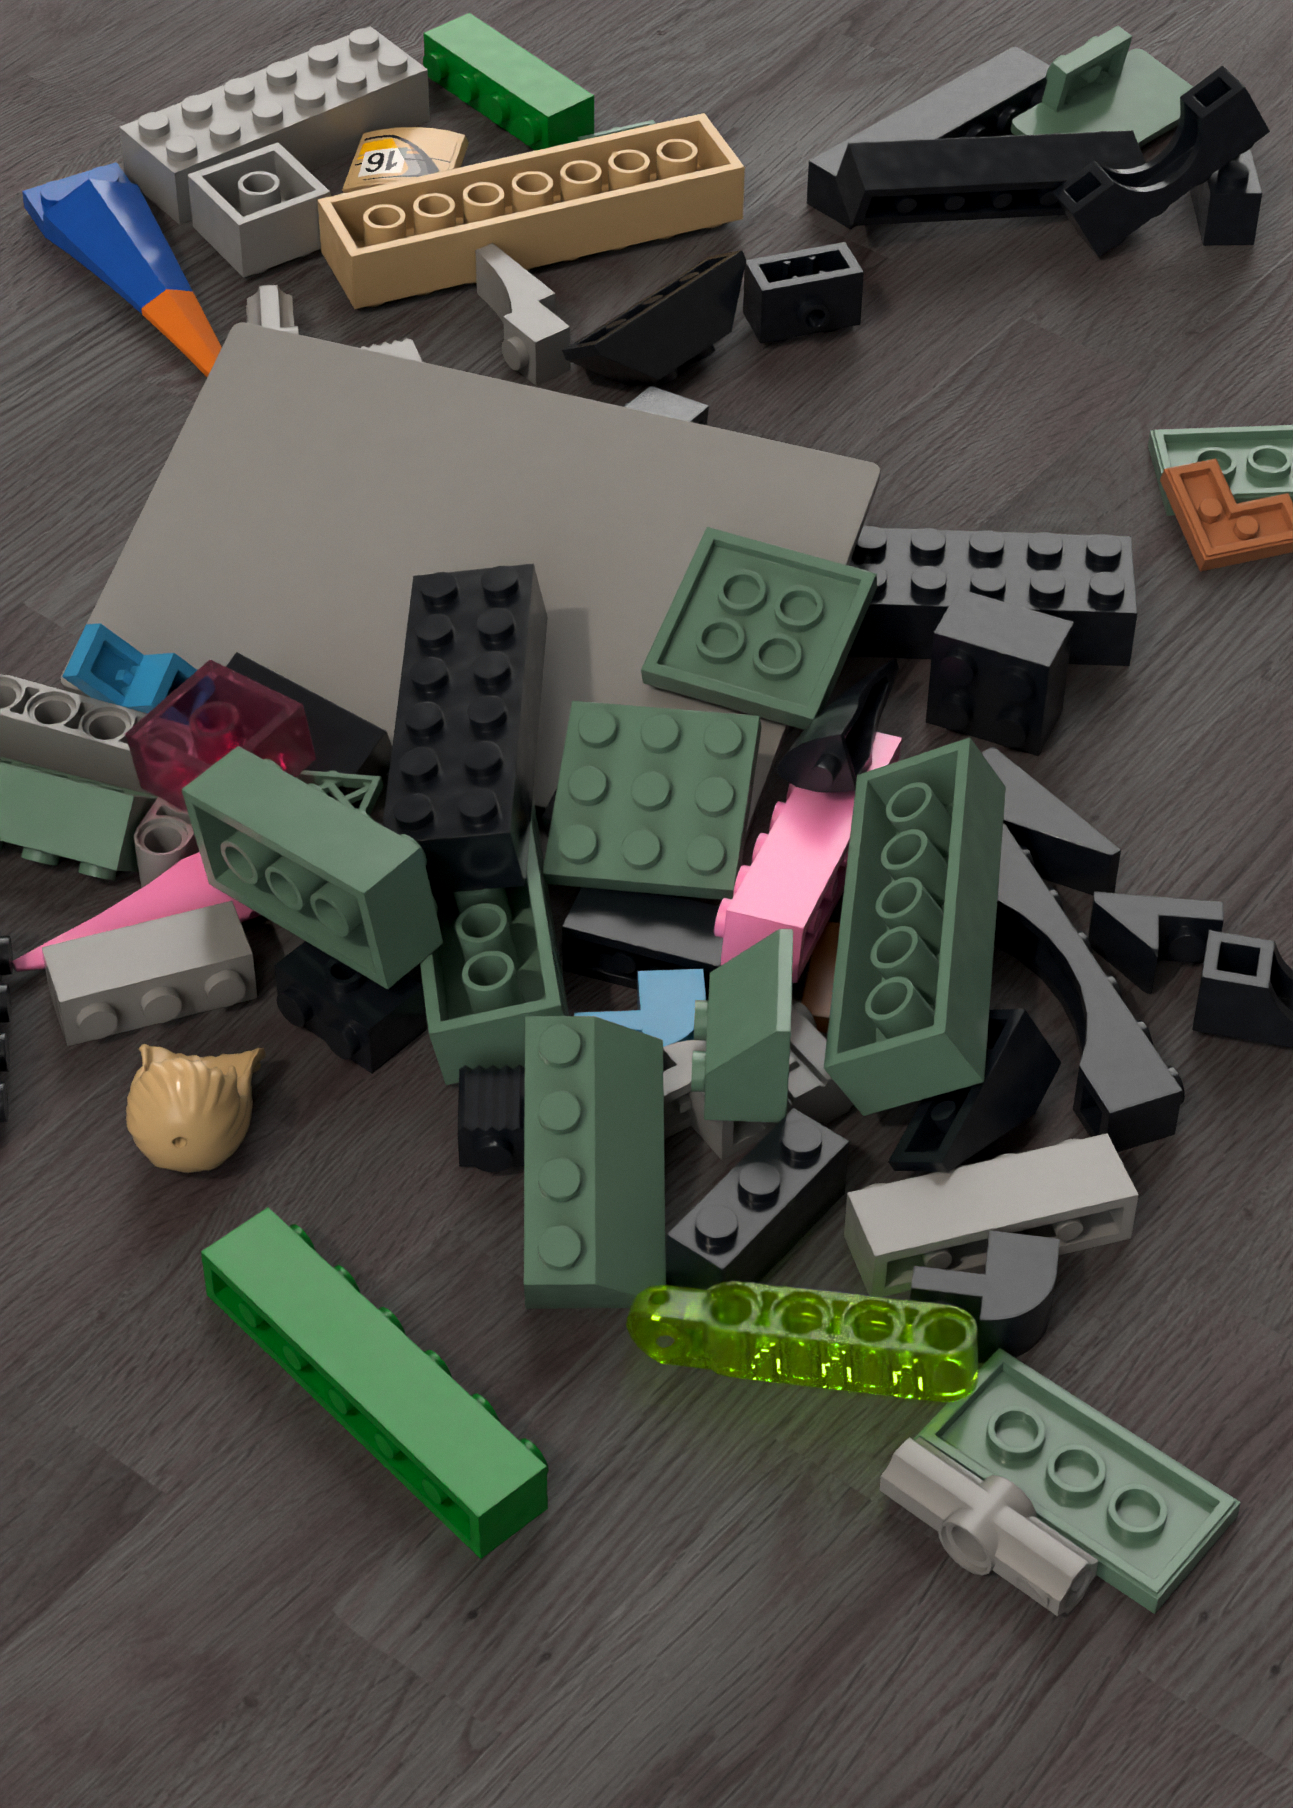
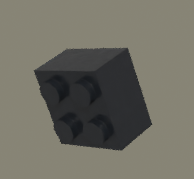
[926,589,1074,756]

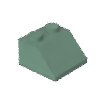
[691,929,793,1123]

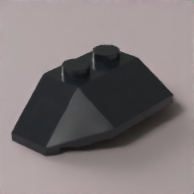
[562,250,746,387]

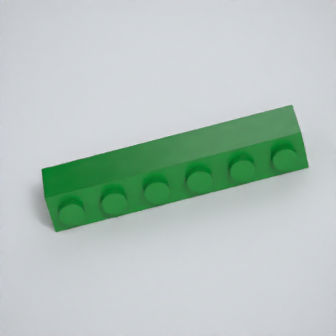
[201,1207,549,1559]

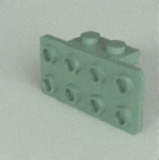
[1010,26,1193,148]

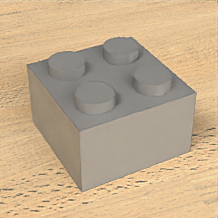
[188,142,331,278]

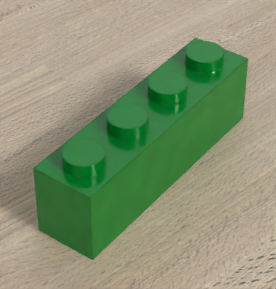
[423,13,594,151]

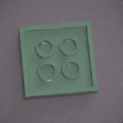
[641,527,877,730]
[542,701,762,900]

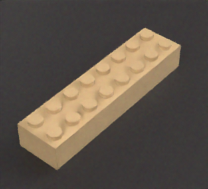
[317,113,745,309]

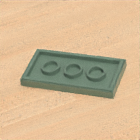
[914,1348,1241,1614]

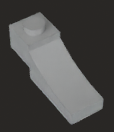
[475,243,571,386]

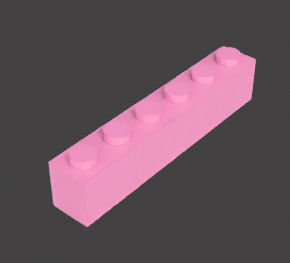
[714,732,902,983]

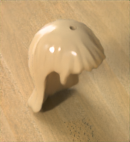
[126,1044,266,1173]

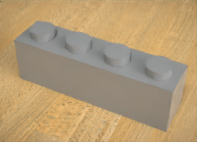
[844,1133,1139,1300]

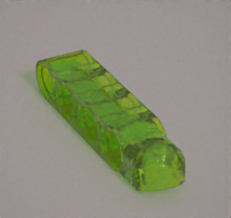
[626,1281,978,1402]

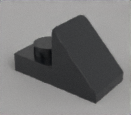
[1088,892,1224,994]

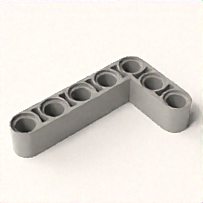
[0,674,245,888]

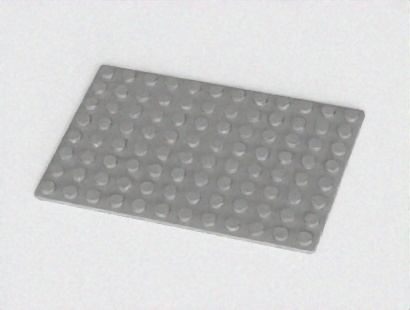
[61,322,880,846]

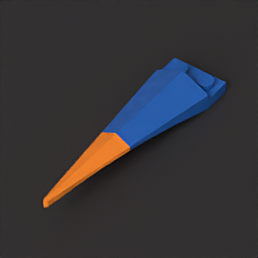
[22,162,222,377]

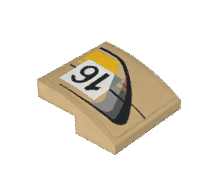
[342,127,469,193]

